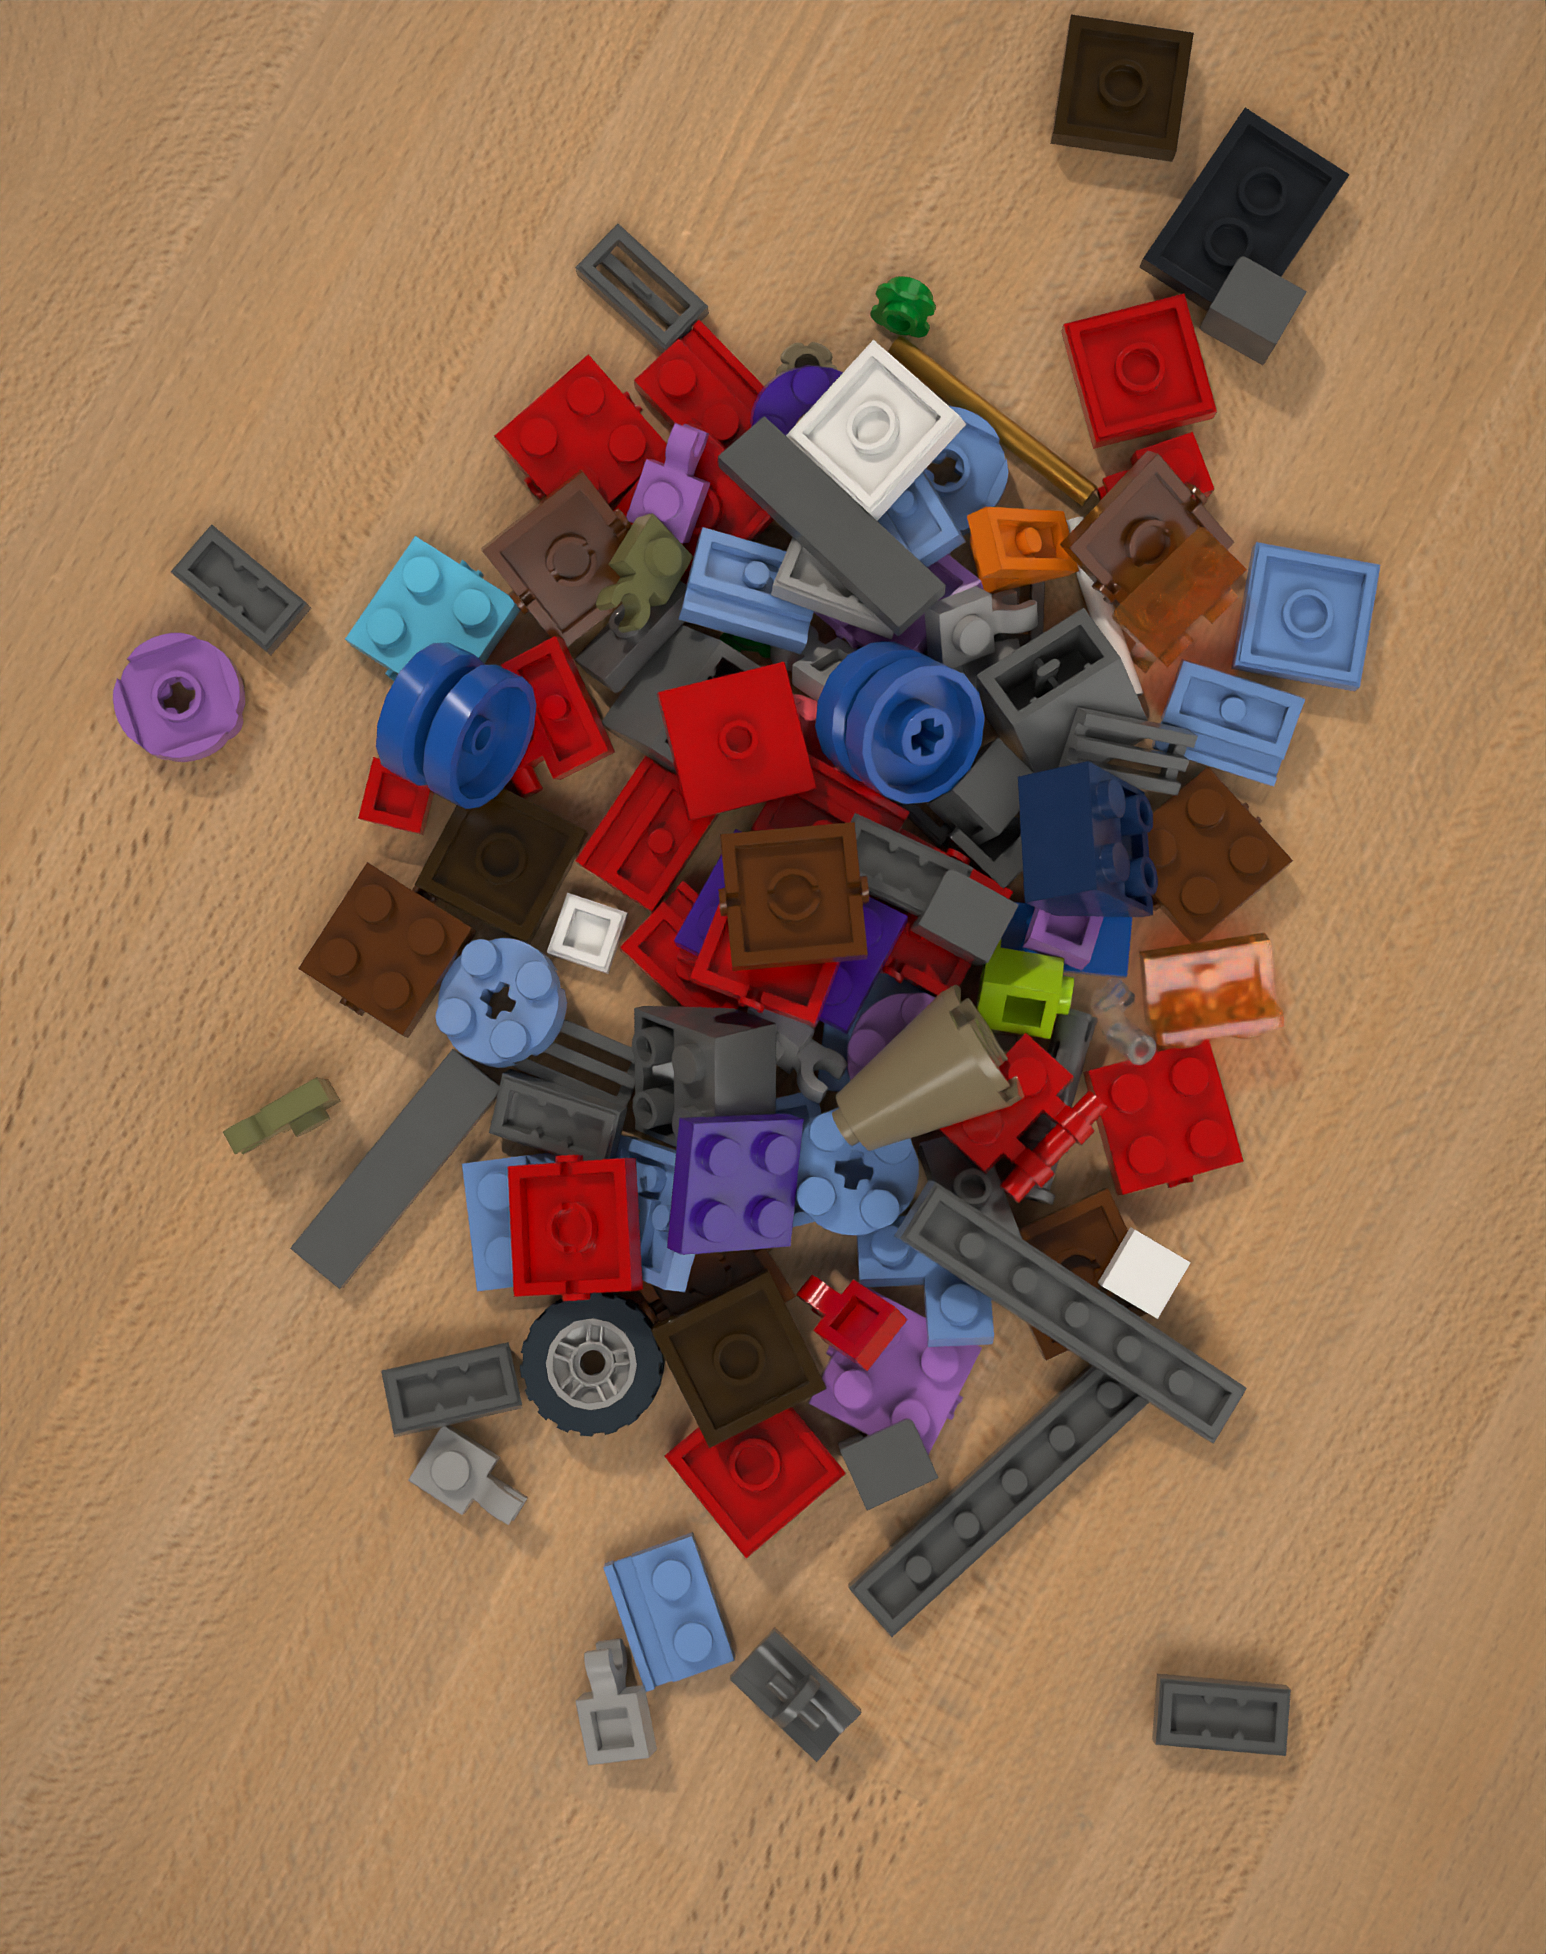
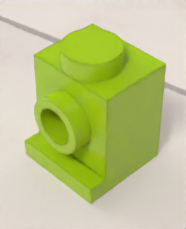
[976,939,1074,1039]

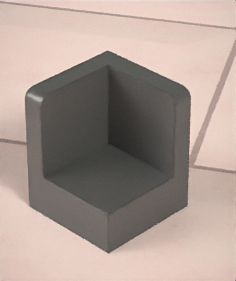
[1200,257,1307,365]
[927,738,1033,846]
[943,827,1023,889]
[910,869,1018,967]
[838,1418,938,1511]

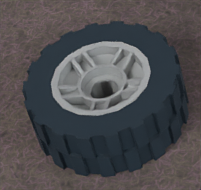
[520,1292,665,1437]

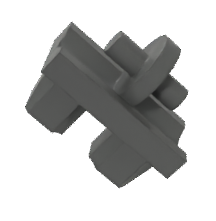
[730,1627,862,1762]

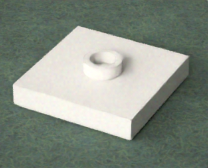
[786,340,966,521]

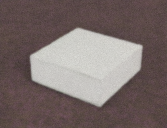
[547,893,628,974]
[1098,1227,1191,1319]

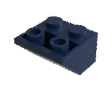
[1018,761,1158,917]

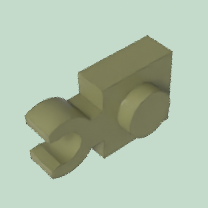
[596,513,693,633]
[223,1077,341,1155]

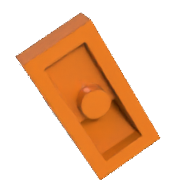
[967,507,1079,594]

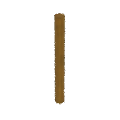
[888,335,1098,507]

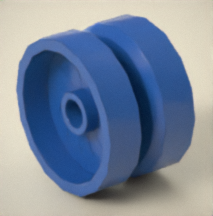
[815,641,985,804]
[376,643,536,809]

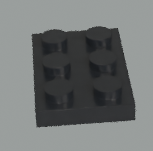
[1139,107,1350,312]

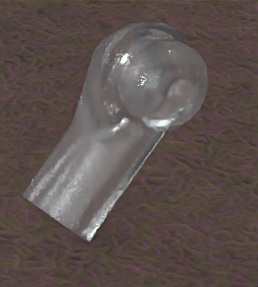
[1090,978,1156,1065]

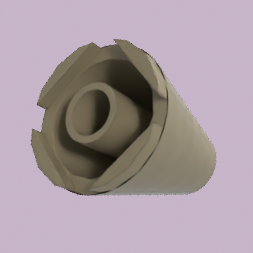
[832,985,1024,1151]

